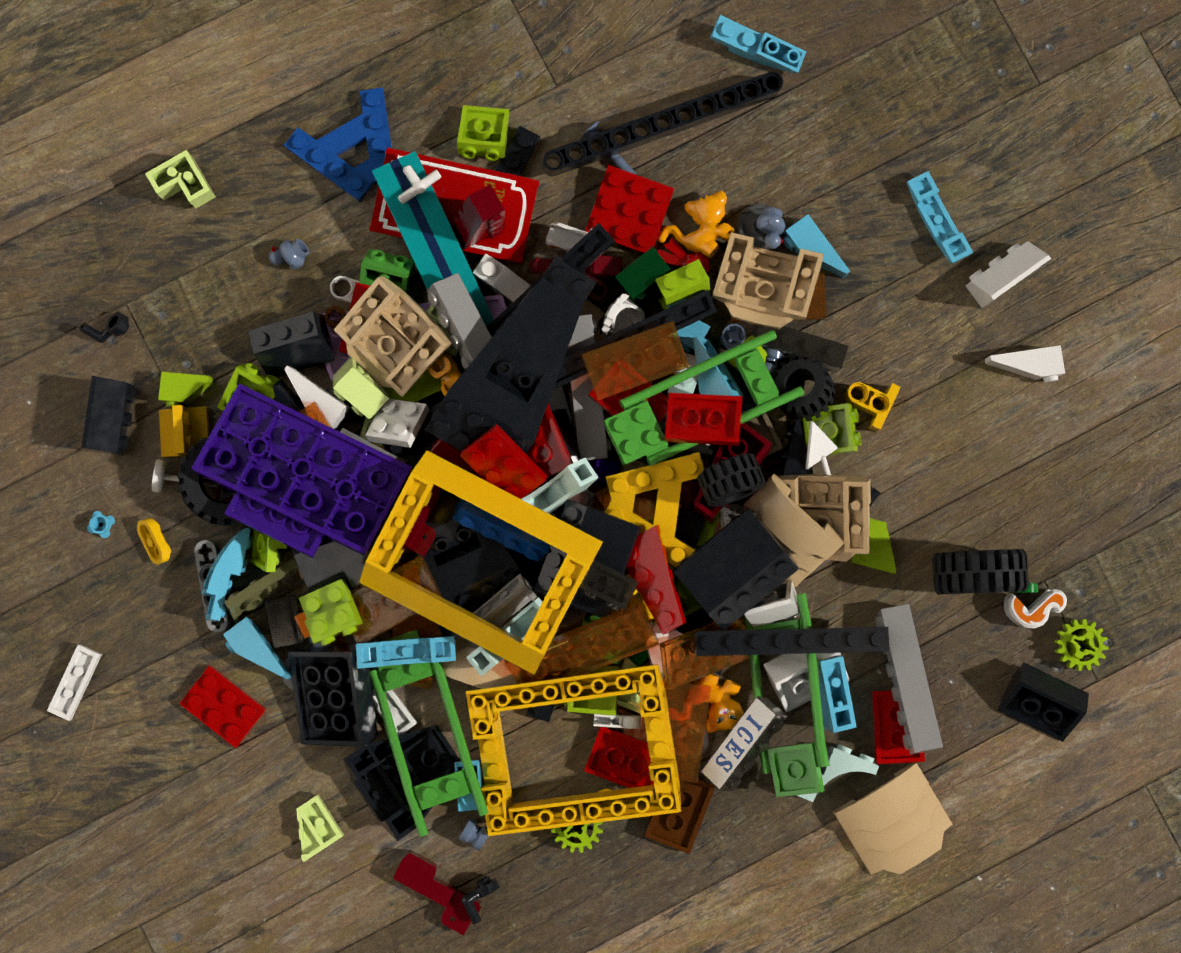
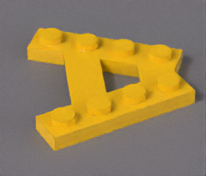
[605,452,705,567]

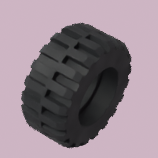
[178,438,241,526]
[932,549,1029,595]

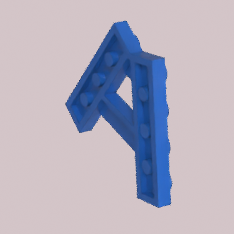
[284,87,392,202]

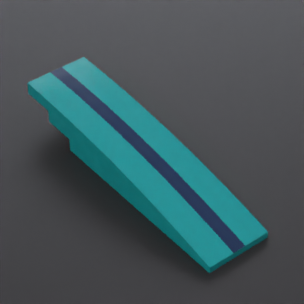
[372,151,494,327]

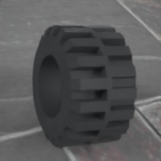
[772,356,835,422]
[697,454,766,507]

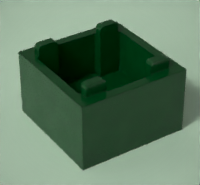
[615,247,671,304]

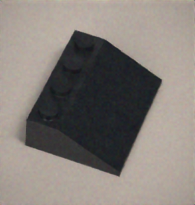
[534,499,641,619]
[673,508,799,631]
[291,537,406,593]
[288,644,378,747]

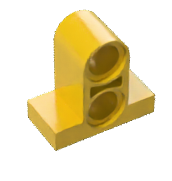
[844,382,901,432]

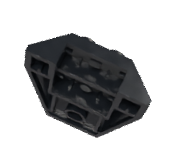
[343,725,461,841]

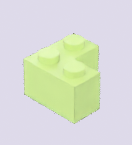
[145,150,216,208]
[333,357,389,419]

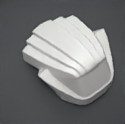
[600,293,644,338]

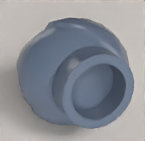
[756,207,785,249]
[269,239,309,269]

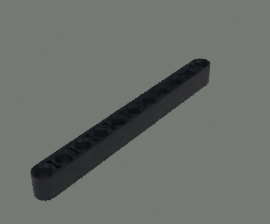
[542,72,783,177]

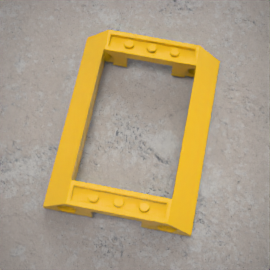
[359,451,603,675]
[466,664,681,836]

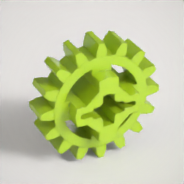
[1054,619,1109,671]
[551,822,603,853]

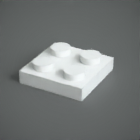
[365,399,429,448]

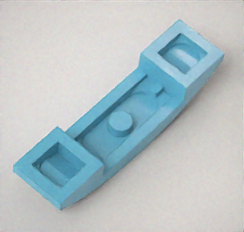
[907,171,973,264]
[356,636,456,669]

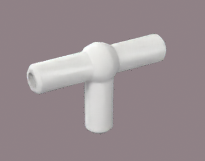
[398,165,441,204]

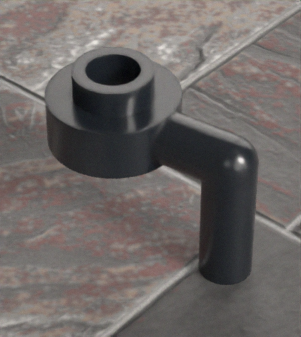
[79,311,129,343]
[462,876,500,925]

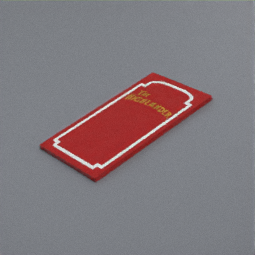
[369,147,540,264]

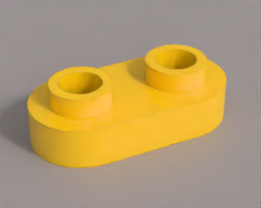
[137,518,171,565]

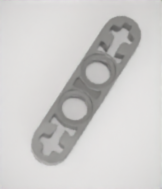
[194,540,230,632]

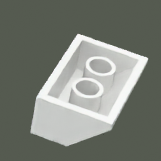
[966,241,1051,308]
[763,653,850,712]

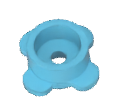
[87,511,115,538]

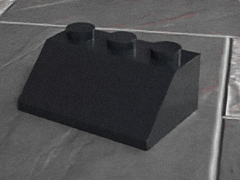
[248,312,335,377]
[81,376,136,456]
[997,662,1089,742]

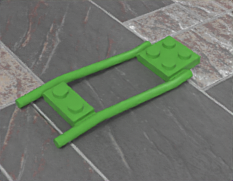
[603,330,804,466]
[742,593,830,797]
[369,629,489,837]

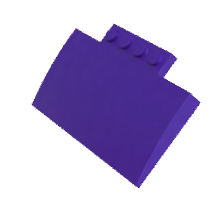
[191,383,413,558]

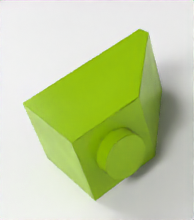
[158,372,214,408]

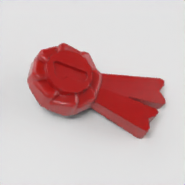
[657,238,711,275]

